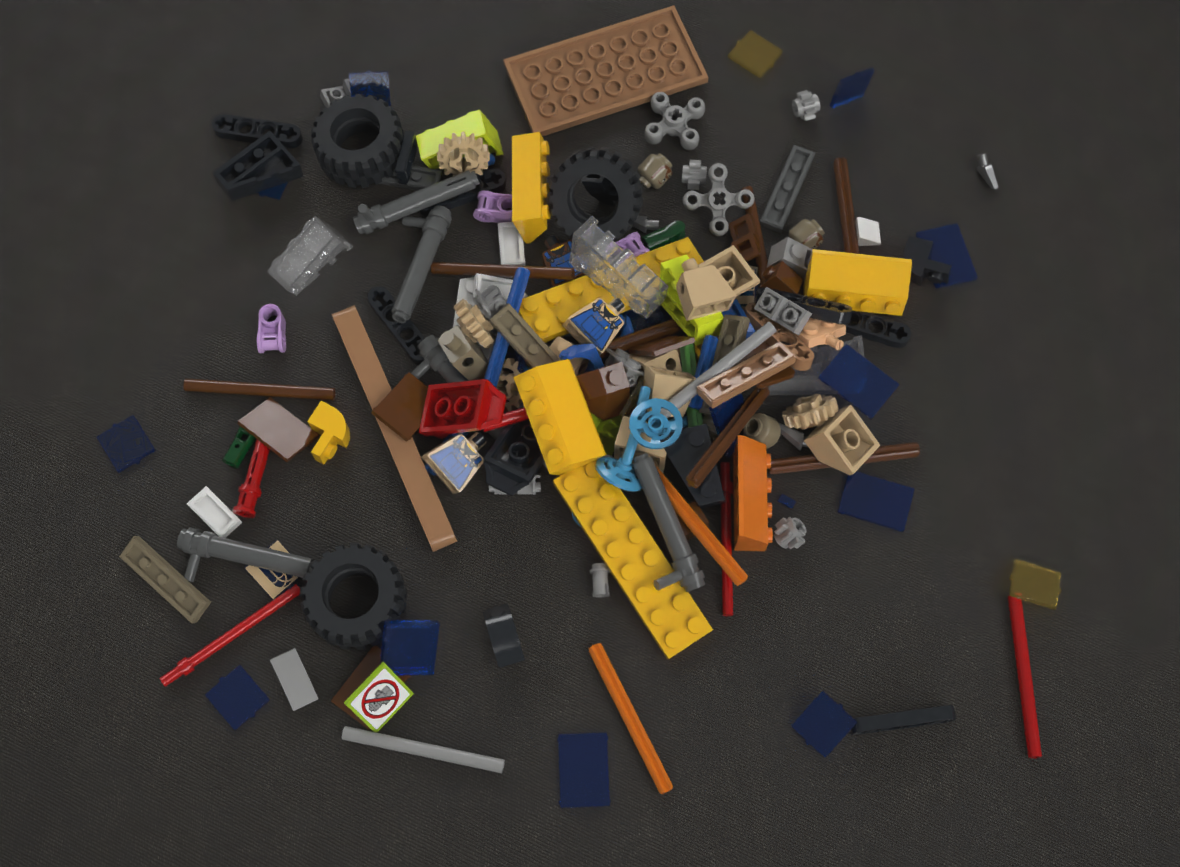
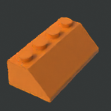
[733,435,773,551]

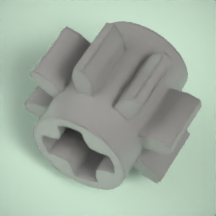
[792,90,820,121]
[682,160,707,190]
[774,517,807,549]

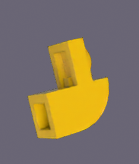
[307,401,350,465]

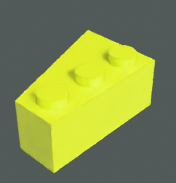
[416,109,503,169]
[658,254,724,346]

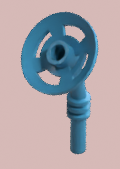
[595,386,651,491]
[629,398,688,449]

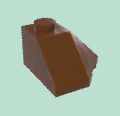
[576,362,630,421]

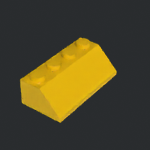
[512,132,551,244]
[803,249,912,316]
[513,359,606,476]

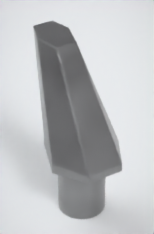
[977,153,999,189]
[633,215,659,233]
[779,423,808,450]

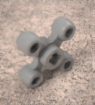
[644,92,705,150]
[682,163,755,236]

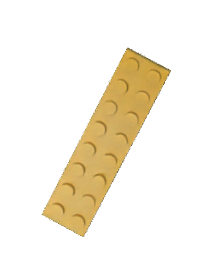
[518,237,704,343]
[552,459,713,660]

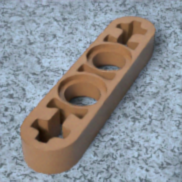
[744,302,814,371]

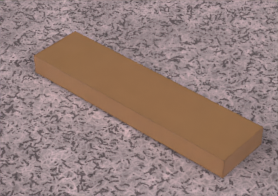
[697,342,796,409]

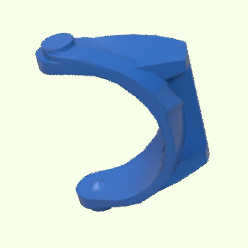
[559,344,604,373]

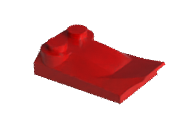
[419,379,507,439]

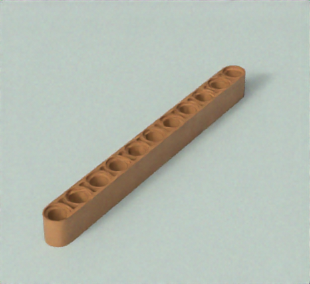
[332,305,457,552]

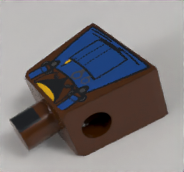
[542,235,595,288]

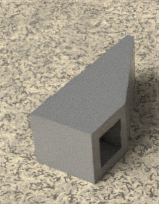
[767,237,812,281]

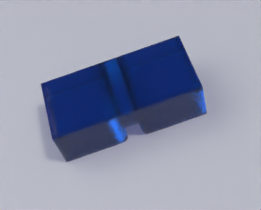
[778,494,796,509]

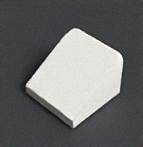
[855,217,881,246]

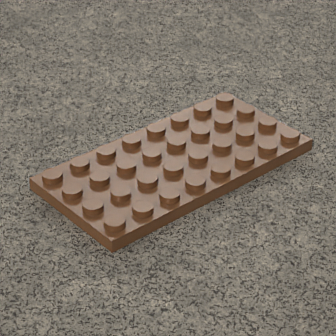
[503,5,708,136]

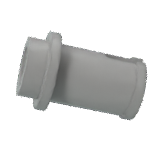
[589,563,610,598]

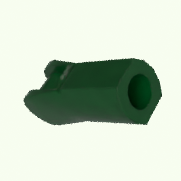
[642,220,685,251]
[222,426,256,469]

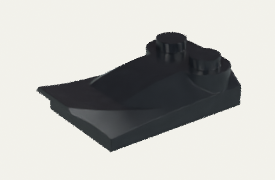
[483,402,545,496]

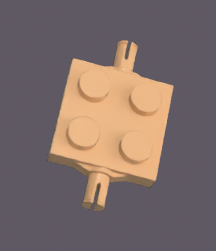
[794,318,846,351]

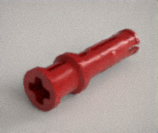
[232,440,270,518]

